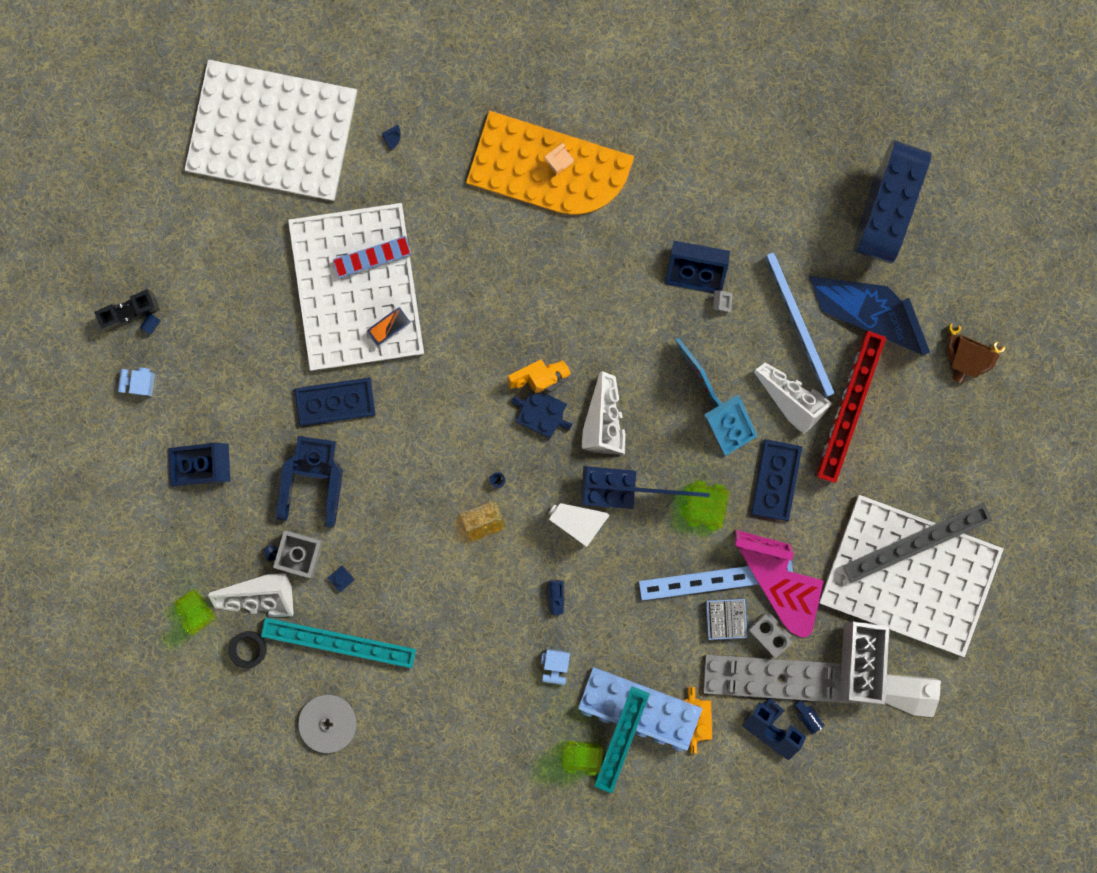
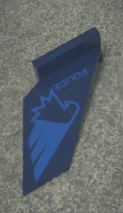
[809,276,930,355]

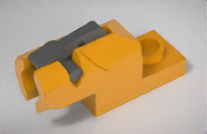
[507,359,571,393]

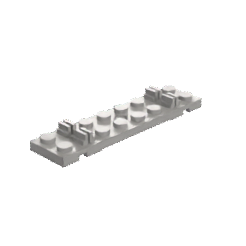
[703,654,856,704]

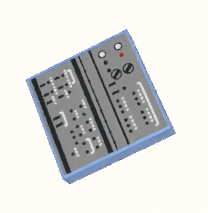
[706,599,747,640]

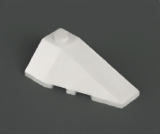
[208,573,294,617]

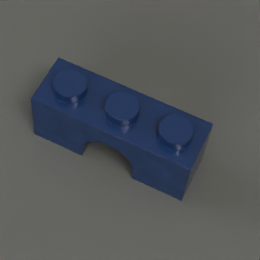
[742,702,806,760]

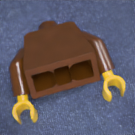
[946,324,1005,383]

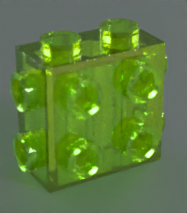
[681,480,730,531]

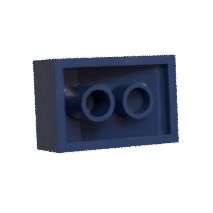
[168,442,231,486]

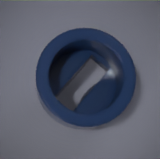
[490,472,506,488]
[263,544,278,561]

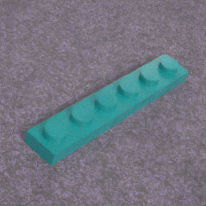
[594,686,650,793]

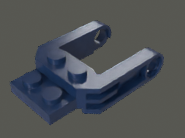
[276,436,343,528]

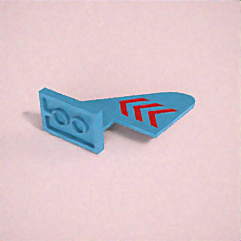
[675,337,758,456]

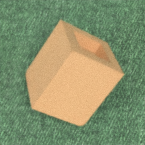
[545,143,574,175]

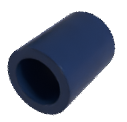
[140,313,161,335]

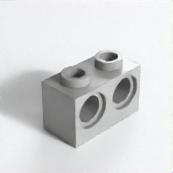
[747,613,793,658]

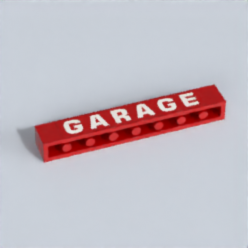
[814,331,886,483]

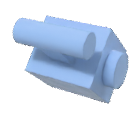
[118,367,155,396]
[541,649,570,685]

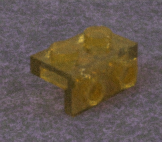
[460,500,506,541]

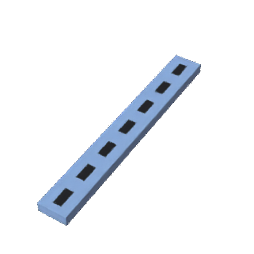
[765,253,834,397]
[639,560,793,600]

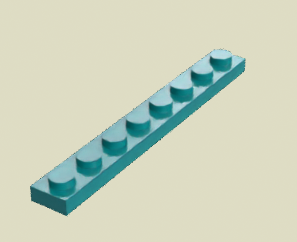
[261,617,417,668]

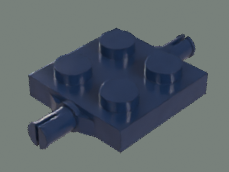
[511,390,572,439]

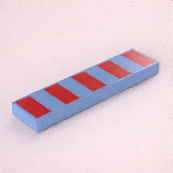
[332,236,412,278]

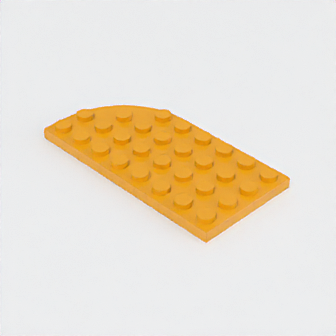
[466,111,634,215]

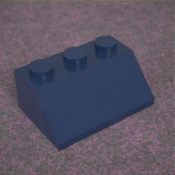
[665,240,730,293]

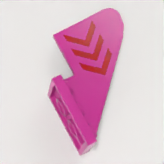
[733,530,823,637]

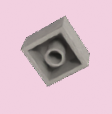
[273,530,324,578]

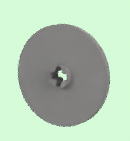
[298,694,357,753]

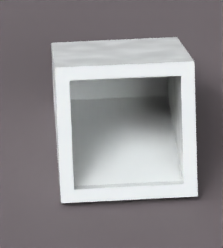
[548,503,609,547]

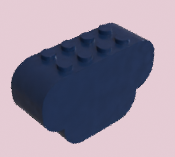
[854,140,932,264]

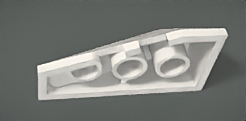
[754,363,833,434]
[582,371,625,455]
[885,674,941,717]

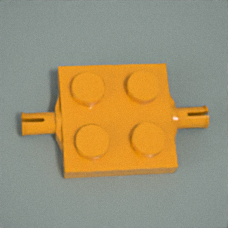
[683,687,712,753]

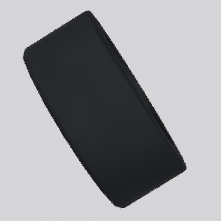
[228,631,267,668]

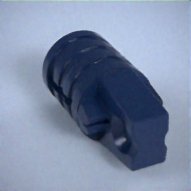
[547,580,565,615]
[794,700,825,735]

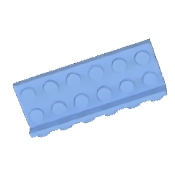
[578,667,702,752]

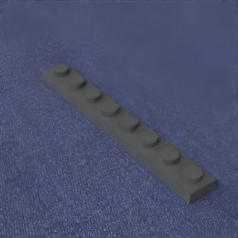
[842,503,993,583]

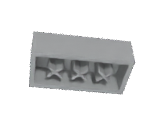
[839,622,889,706]

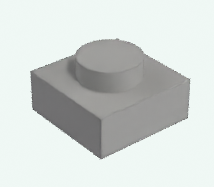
[713,290,733,312]

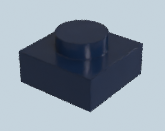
[328,565,355,592]

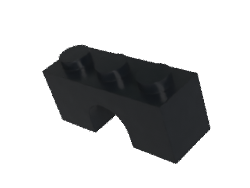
[94,289,160,332]

